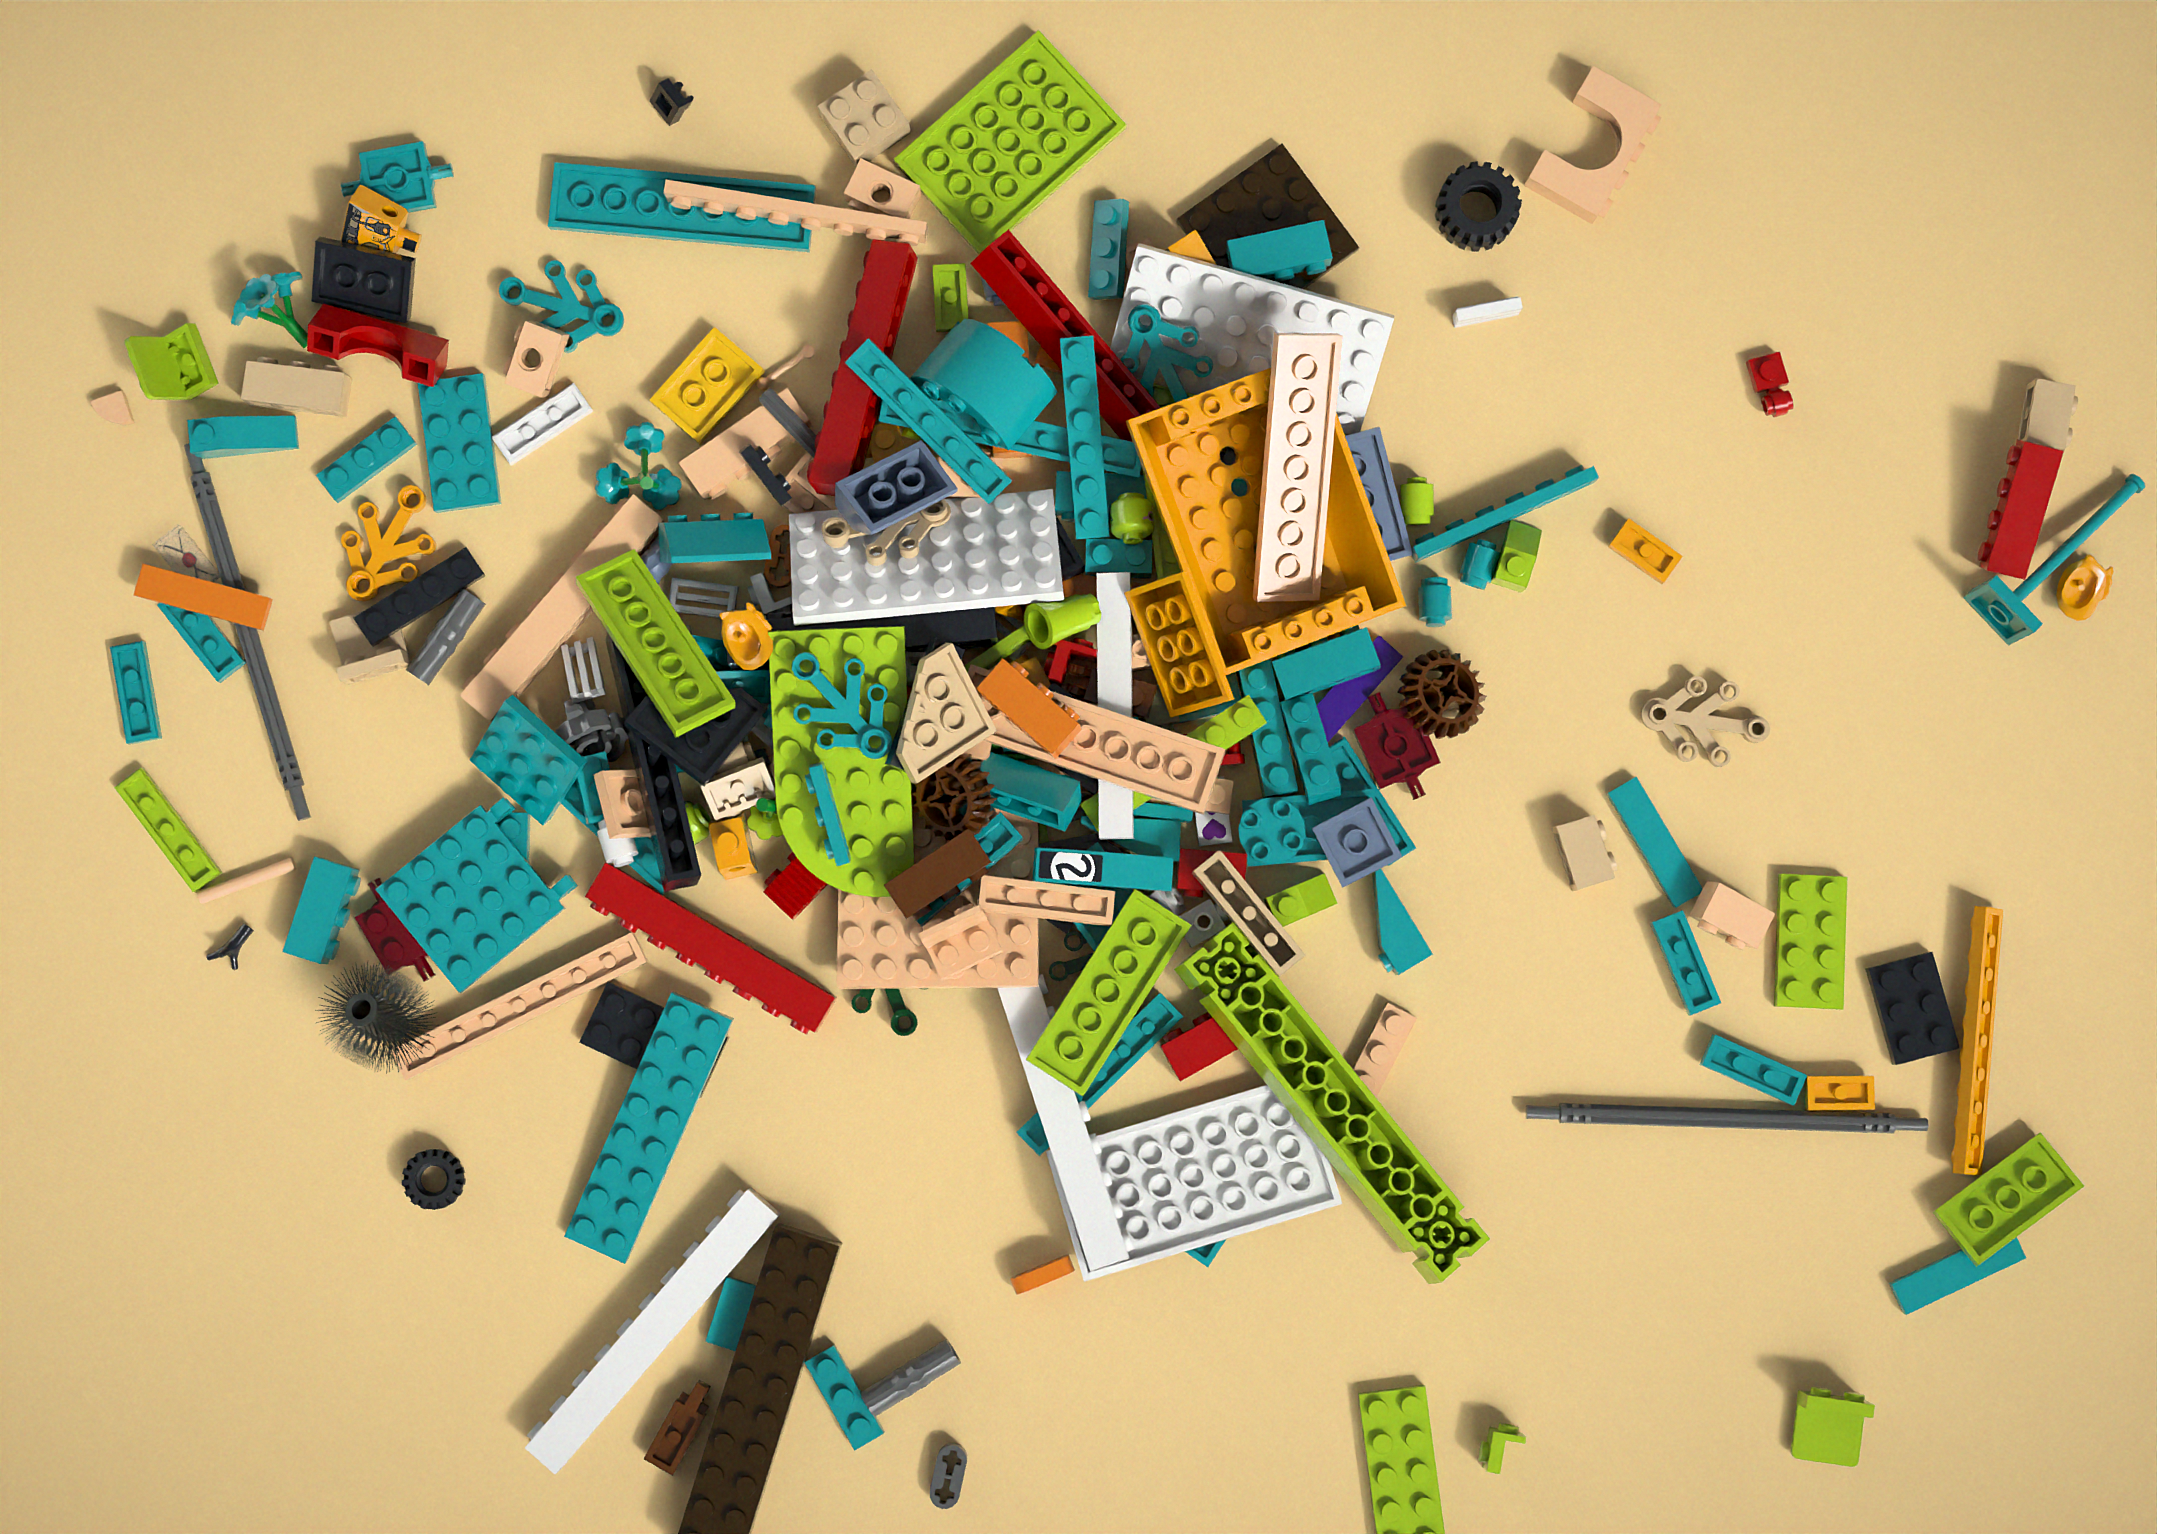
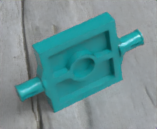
[341,141,454,213]

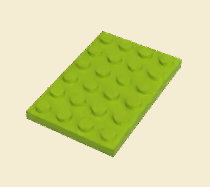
[893,30,1127,254]

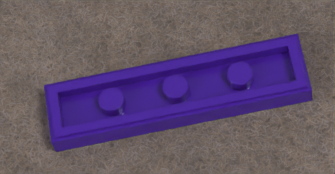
[1316,635,1403,742]

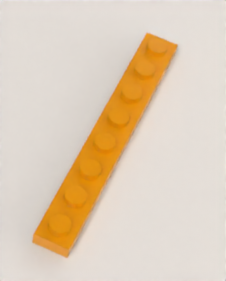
[1951,906,2003,1175]

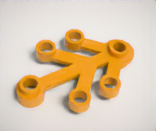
[341,485,436,602]

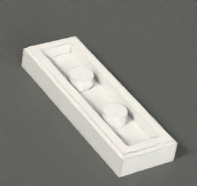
[492,383,593,466]

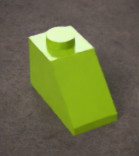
[1491,520,1542,593]
[1264,873,1338,927]

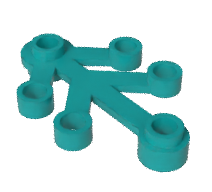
[499,260,624,353]
[1120,304,1213,403]
[792,652,892,759]

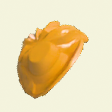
[2056,555,2114,621]
[719,602,773,670]

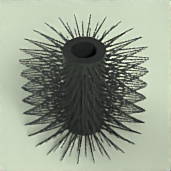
[315,962,438,1074]

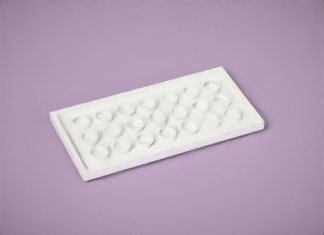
[1110,243,1395,435]
[789,489,1064,626]
[1046,1085,1342,1282]

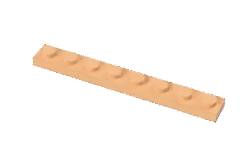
[664,180,928,246]
[392,932,648,1080]

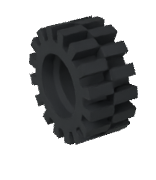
[402,1149,466,1210]

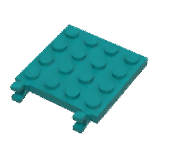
[375,797,578,993]

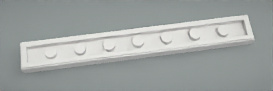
[1097,572,1134,839]

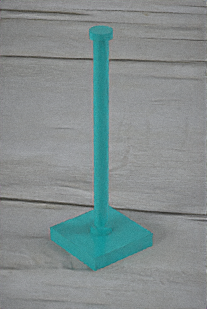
[1963,474,2145,646]

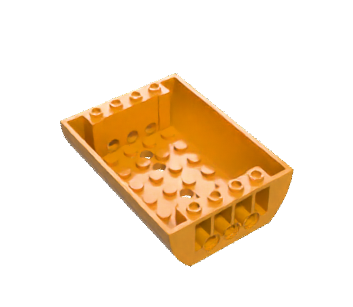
[1126,368,1406,675]

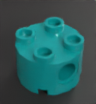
[1238,797,1306,865]

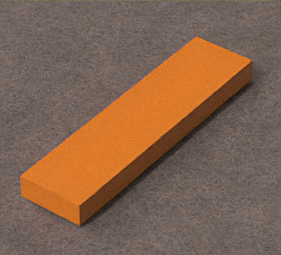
[133,564,273,631]

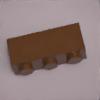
[884,828,991,921]

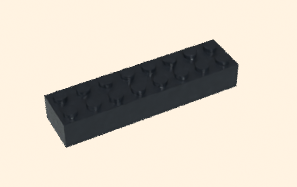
[726,607,998,669]

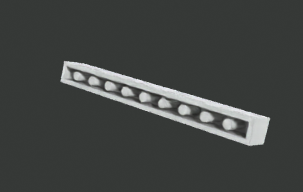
[998,974,1133,1271]
[525,1188,781,1474]

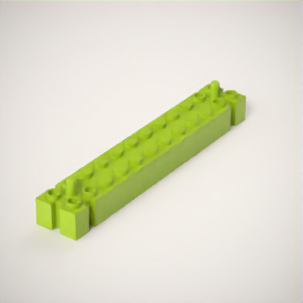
[1174,922,1490,1284]

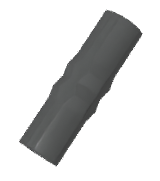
[405,588,486,685]
[860,1339,961,1417]

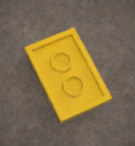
[649,327,765,445]

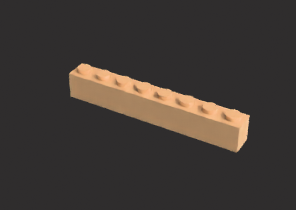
[459,494,665,722]

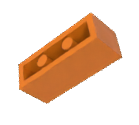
[976,658,1082,759]

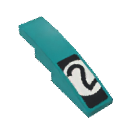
[1032,847,1174,891]

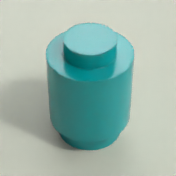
[1459,539,1501,590]
[1418,577,1452,627]

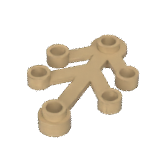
[822,499,951,566]
[1641,676,1770,767]

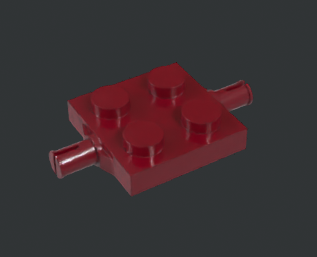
[1352,692,1441,800]
[355,878,436,982]

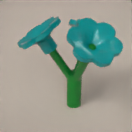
[231,272,308,348]
[595,422,682,510]

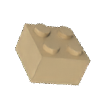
[818,69,911,167]

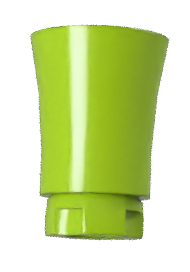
[1024,593,1102,649]

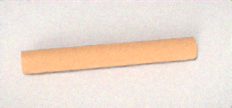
[197,857,297,904]

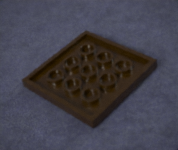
[1176,143,1360,289]

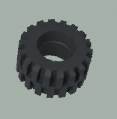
[1435,161,1522,252]

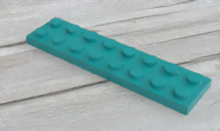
[548,162,816,253]
[564,991,734,1264]

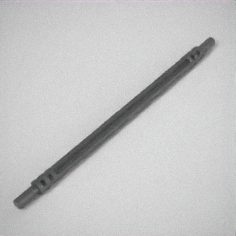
[184,443,311,821]
[1525,1103,1928,1134]

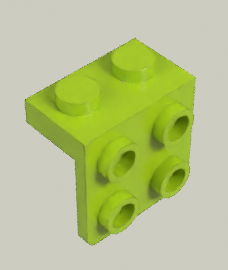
[124,323,219,400]
[1791,1387,1875,1467]

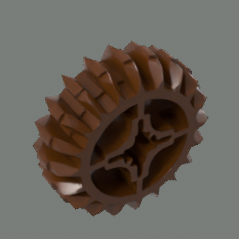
[1397,650,1487,739]
[911,754,997,841]

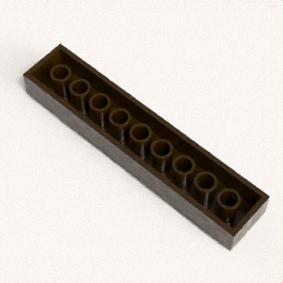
[678,1223,842,1534]

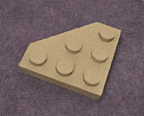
[896,643,997,783]

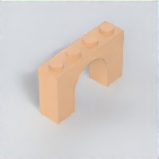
[1524,66,1662,224]

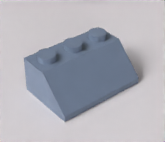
[835,440,958,535]

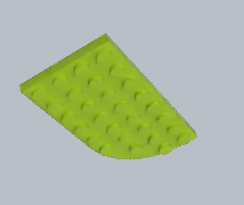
[768,626,914,897]

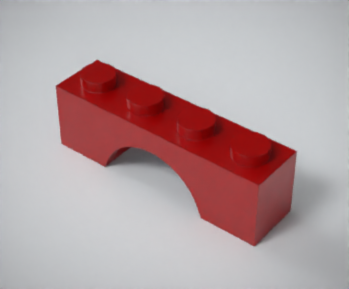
[307,304,449,387]

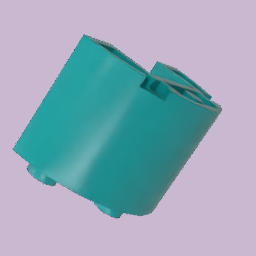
[910,319,1058,450]

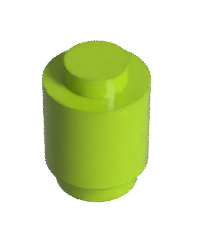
[1400,477,1434,525]

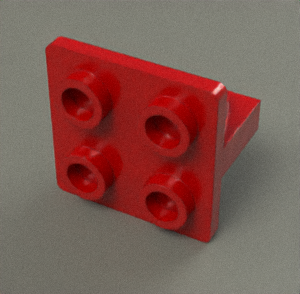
[1033,638,1098,687]

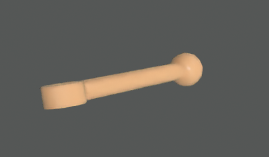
[756,345,815,390]

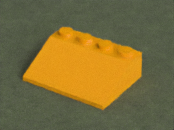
[1124,570,1234,717]

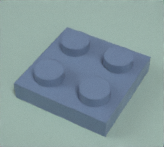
[1312,797,1402,888]

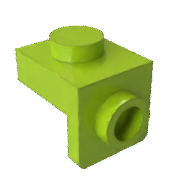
[1479,1423,1526,1474]

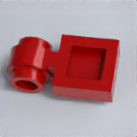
[1746,352,1794,417]

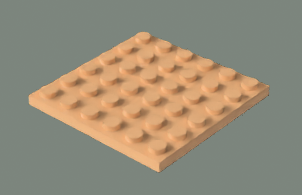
[837,794,1039,989]

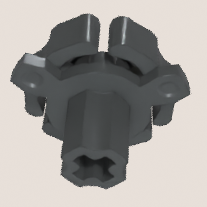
[555,692,628,762]

